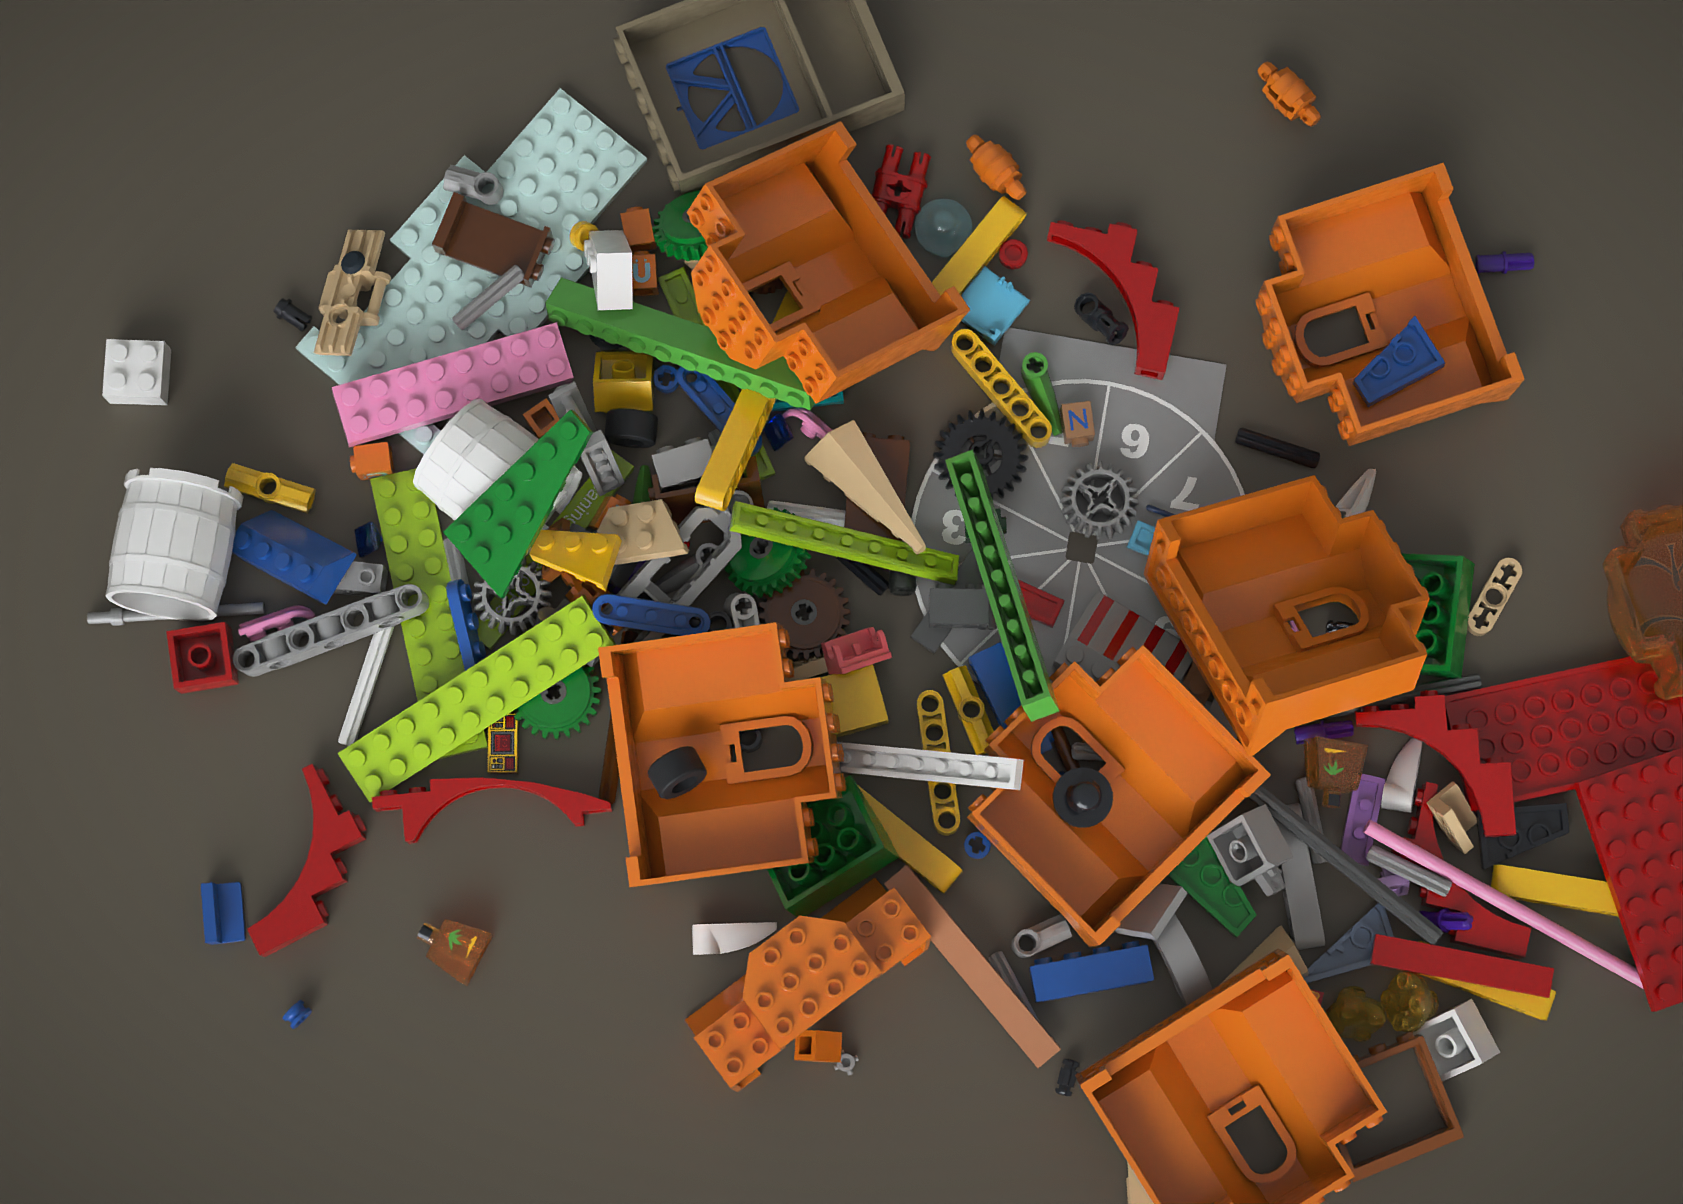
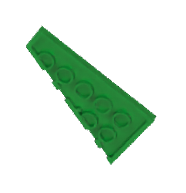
[443,410,593,599]
[1167,833,1257,938]

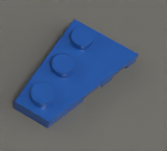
[1353,316,1445,407]

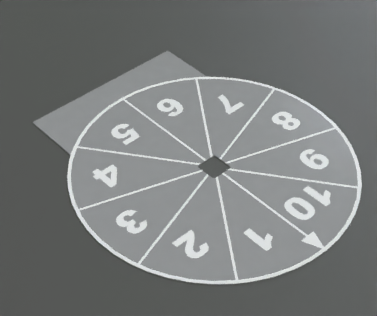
[911,327,1245,684]

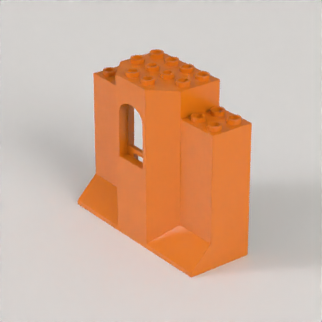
[687,121,970,404]
[1255,162,1525,446]
[1144,475,1430,756]
[598,622,846,888]
[967,645,1271,947]
[685,878,932,1092]
[1075,948,1387,1204]

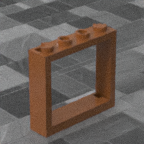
[1336,1031,1464,1183]

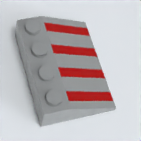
[1052,591,1193,682]

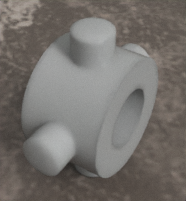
[833,1050,859,1076]

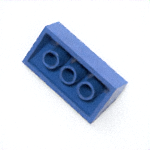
[232,510,357,605]

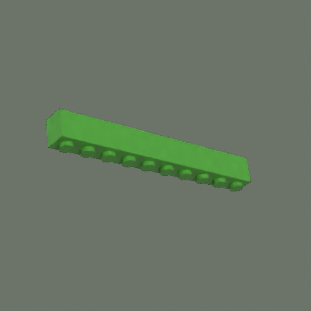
[545,277,815,411]
[945,450,1060,722]

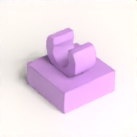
[1378,867,1410,896]

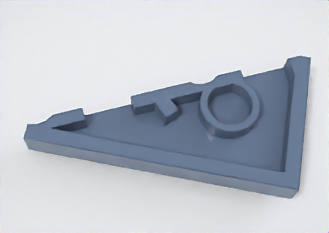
[1304,903,1394,983]

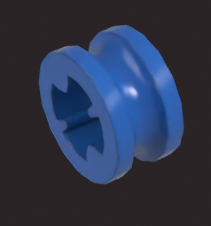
[653,365,679,393]
[964,832,991,859]
[282,1000,312,1029]

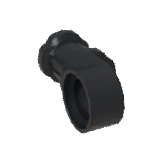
[1074,293,1129,345]

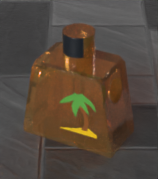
[1304,737,1368,808]
[417,919,494,986]

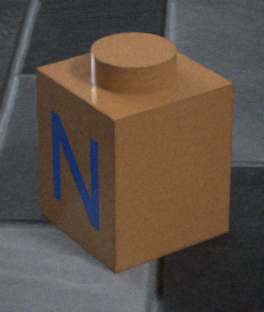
[1060,401,1095,447]

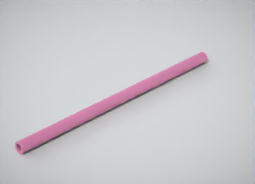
[1363,820,1643,988]

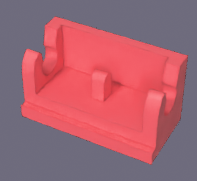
[821,627,892,674]

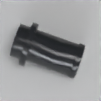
[273,298,312,332]

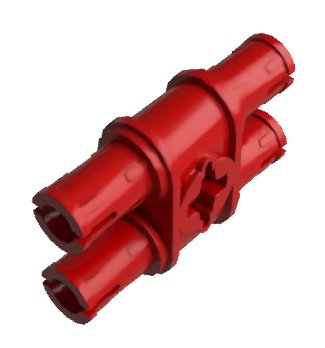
[871,144,931,239]

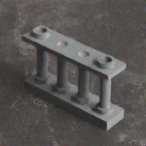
[548,382,625,497]

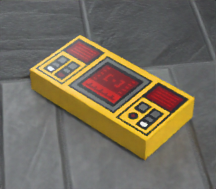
[487,714,519,773]

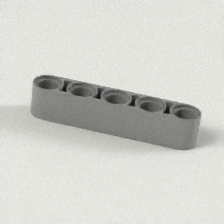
[1273,803,1325,950]

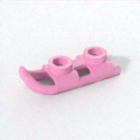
[782,408,832,439]
[238,605,316,642]

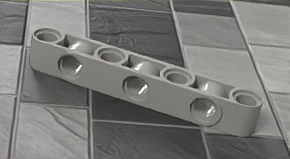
[233,584,429,677]

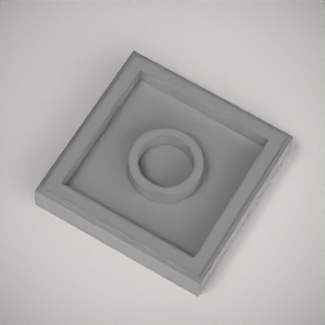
[1115,883,1187,940]

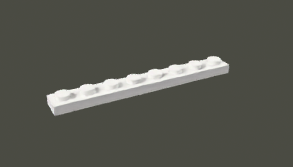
[837,742,1024,790]

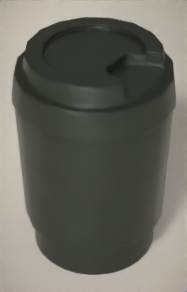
[888,570,917,596]

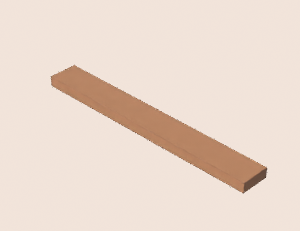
[884,865,1061,1068]

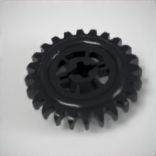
[933,409,1029,500]

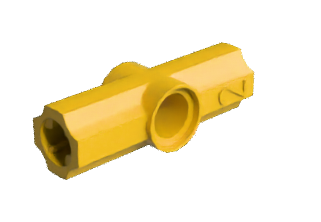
[224,463,316,514]
[942,665,994,755]

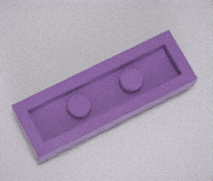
[1340,773,1386,866]

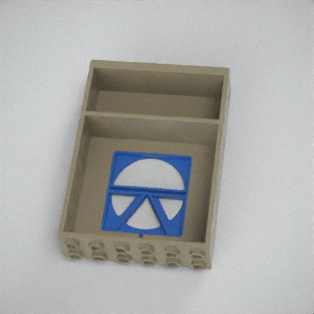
[613,0,905,195]

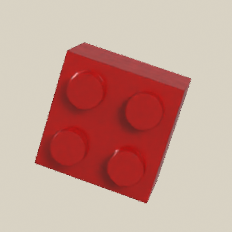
[166,622,239,694]

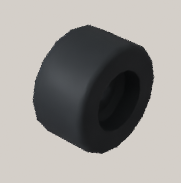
[604,408,658,448]
[648,746,707,799]

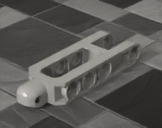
[602,490,753,643]

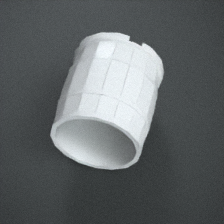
[413,399,582,555]
[105,468,243,621]

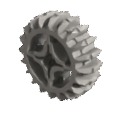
[1060,461,1139,540]
[472,558,552,635]

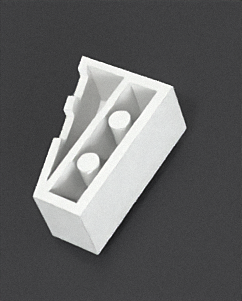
[584,230,633,310]

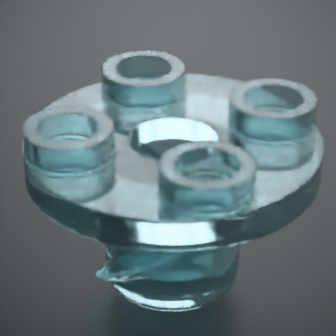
[914,199,972,257]

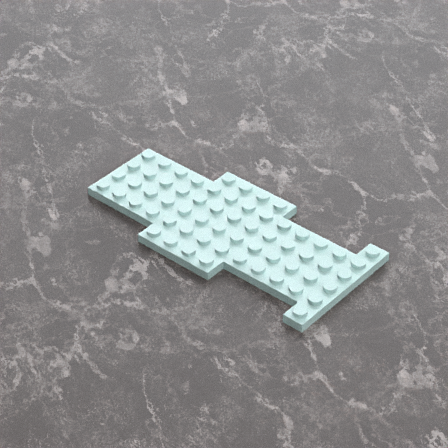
[295,88,647,455]

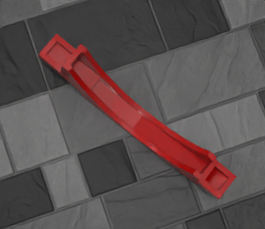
[372,777,613,844]

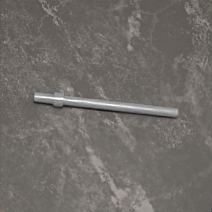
[87,602,265,626]

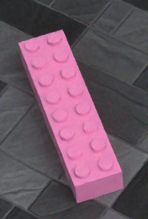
[332,322,574,448]

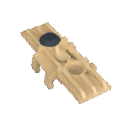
[314,230,391,356]

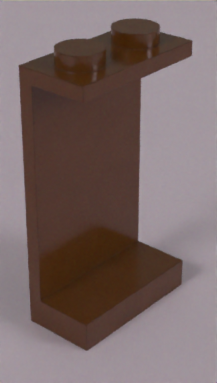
[432,192,555,288]
[844,432,910,541]
[648,456,765,526]

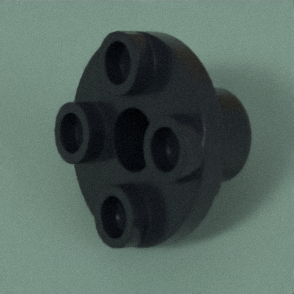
[1052,767,1113,828]

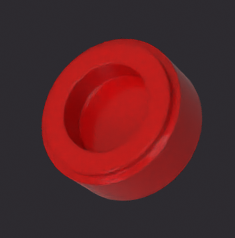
[999,239,1028,269]

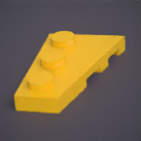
[529,530,622,591]

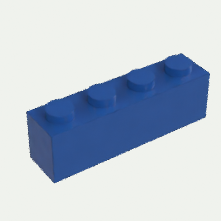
[967,642,1054,754]
[1029,941,1154,1003]

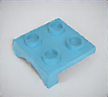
[961,266,1030,346]

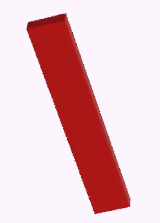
[1370,934,1554,998]

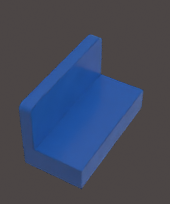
[201,882,246,945]

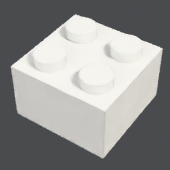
[102,339,171,405]

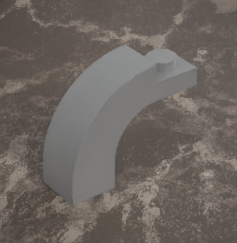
[1152,913,1212,1006]

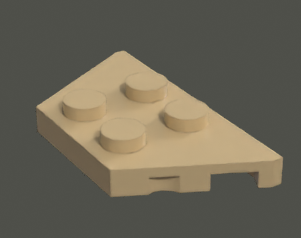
[596,499,689,565]

